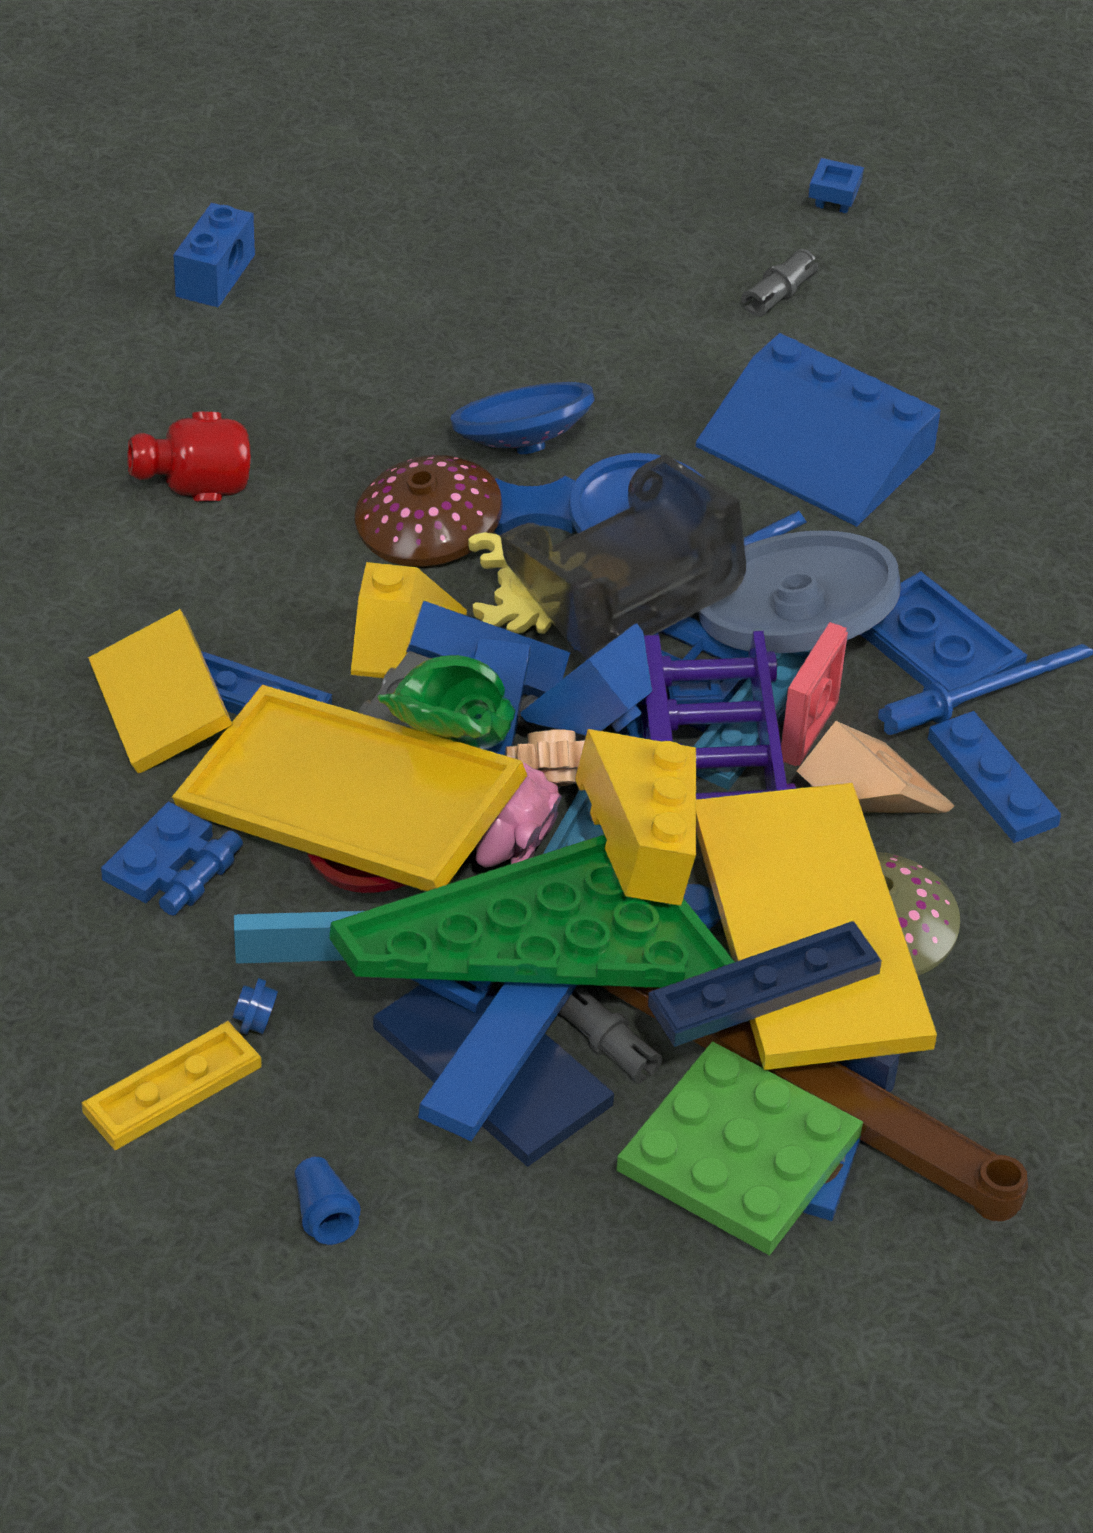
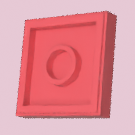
[781,622,848,766]

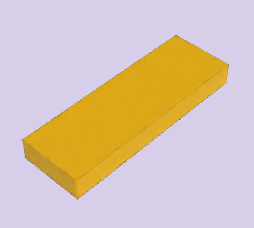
[82,1021,261,1150]

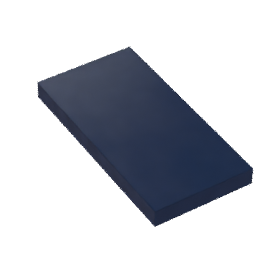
[373,980,614,1167]

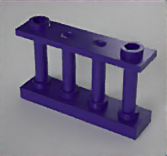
[639,631,796,800]

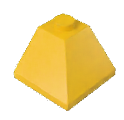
[351,562,467,678]

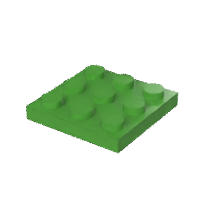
[617,1041,863,1256]

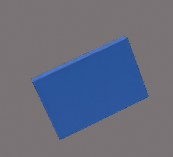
[860,571,1027,708]

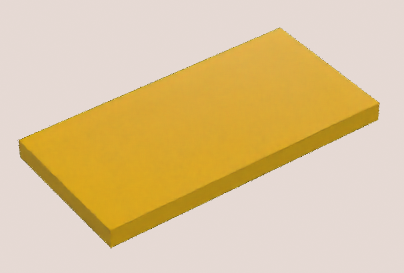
[172,685,528,891]
[696,783,937,1070]

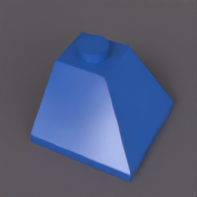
[520,623,652,735]

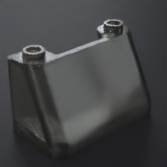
[500,454,746,660]

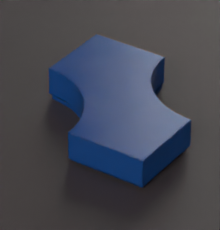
[494,476,576,537]

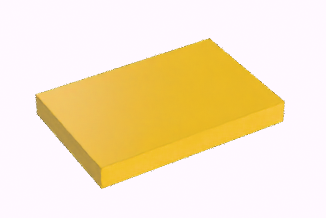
[88,609,233,773]

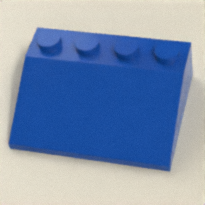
[696,333,941,527]

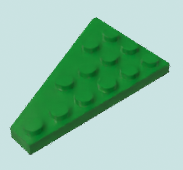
[329,834,735,988]

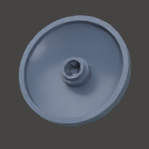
[696,531,901,653]

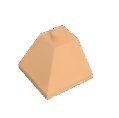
[797,721,955,813]

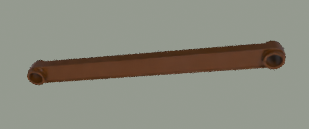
[598,985,1028,1222]

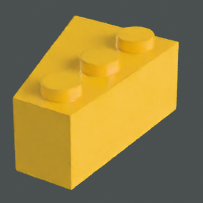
[575,729,696,906]

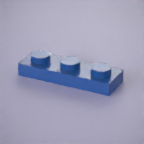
[928,711,1061,843]

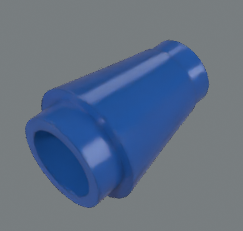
[295,1157,361,1245]

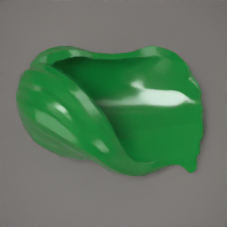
[378,655,515,750]

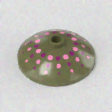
[876,852,960,976]

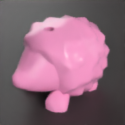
[475,763,562,868]

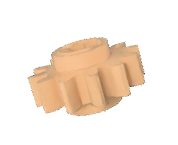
[506,730,585,787]

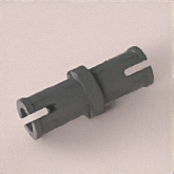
[741,249,818,317]
[559,986,662,1084]

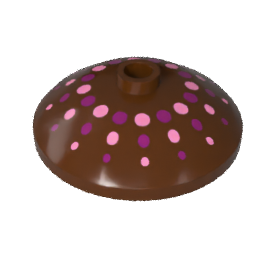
[355,455,503,566]

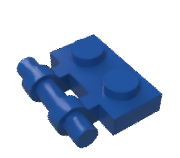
[101,801,243,915]

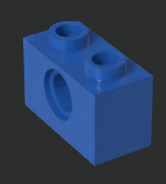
[173,203,255,307]

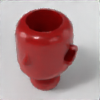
[127,412,251,501]

